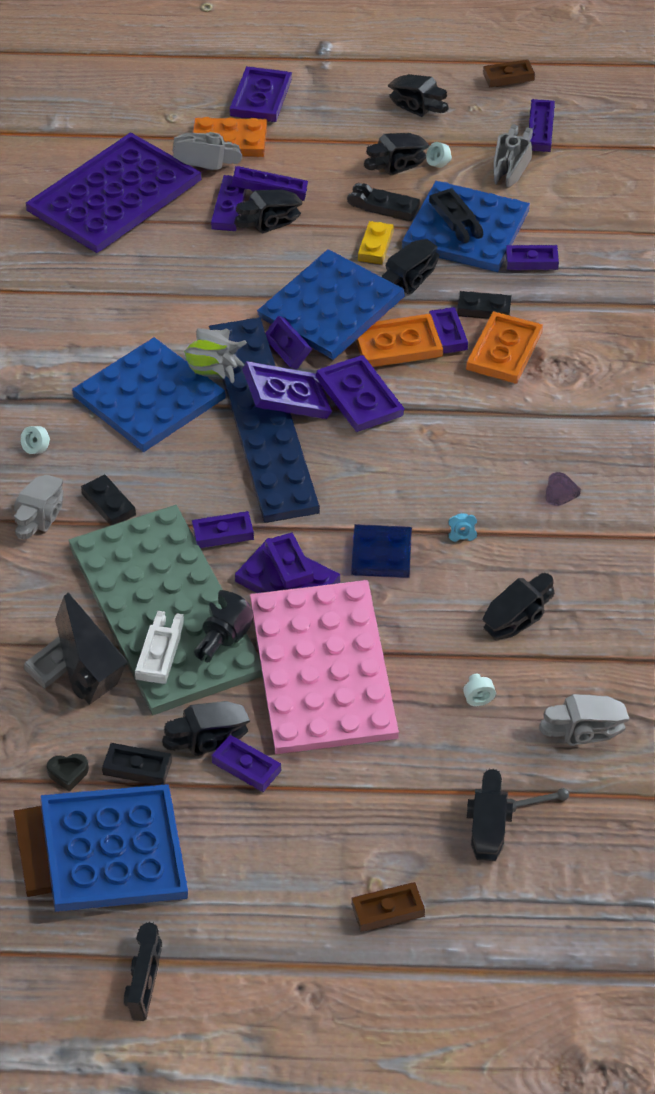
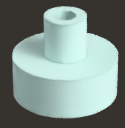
[426,142,452,168]
[21,426,50,454]
[463,674,496,706]

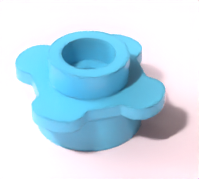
[448,513,477,542]

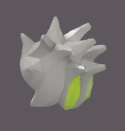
[184,328,247,383]

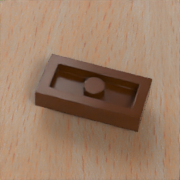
[483,59,535,88]
[351,882,425,932]

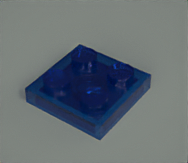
[351,524,412,578]

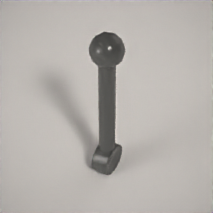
[507,788,569,812]

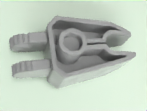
[494,124,533,187]
[172,132,242,170]
[14,475,64,540]
[539,694,629,746]

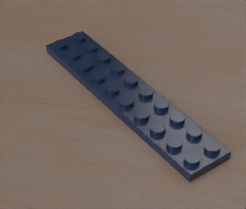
[209,317,320,523]

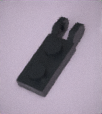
[347,182,420,222]
[429,188,484,244]
[124,922,162,1021]

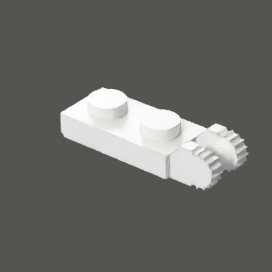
[135,611,184,684]

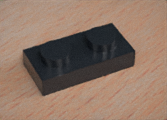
[457,291,512,319]
[81,474,136,526]
[102,743,172,785]

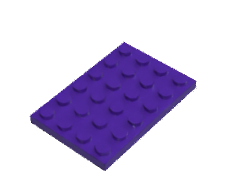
[26,132,202,253]

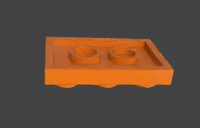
[193,117,267,157]
[466,311,543,384]
[356,314,443,367]

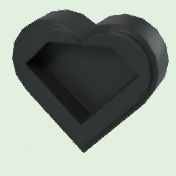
[46,754,89,792]

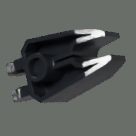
[388,74,449,117]
[364,133,429,176]
[234,189,303,234]
[382,239,440,294]
[482,573,555,640]
[162,701,250,756]
[466,768,513,861]

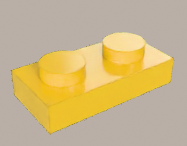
[358,221,394,265]

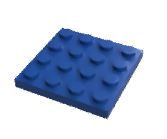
[402,181,530,272]
[257,249,405,360]
[72,337,226,452]
[40,784,188,912]

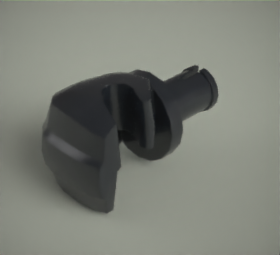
[194,590,253,663]

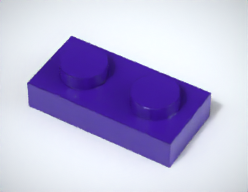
[506,245,559,270]
[429,307,468,354]
[265,316,312,370]
[192,511,254,548]
[265,532,314,589]
[211,735,282,792]

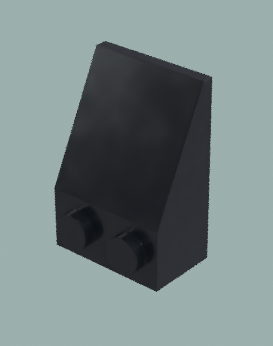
[55,592,128,705]

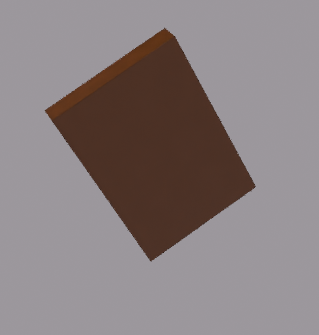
[13,806,52,897]

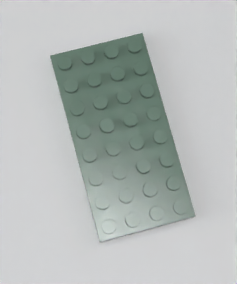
[68,505,262,716]

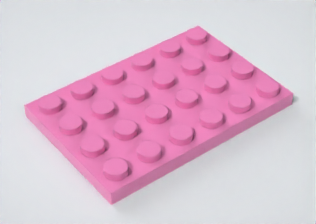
[250,580,399,755]

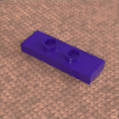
[529,99,555,152]
[232,166,308,201]
[211,175,247,231]

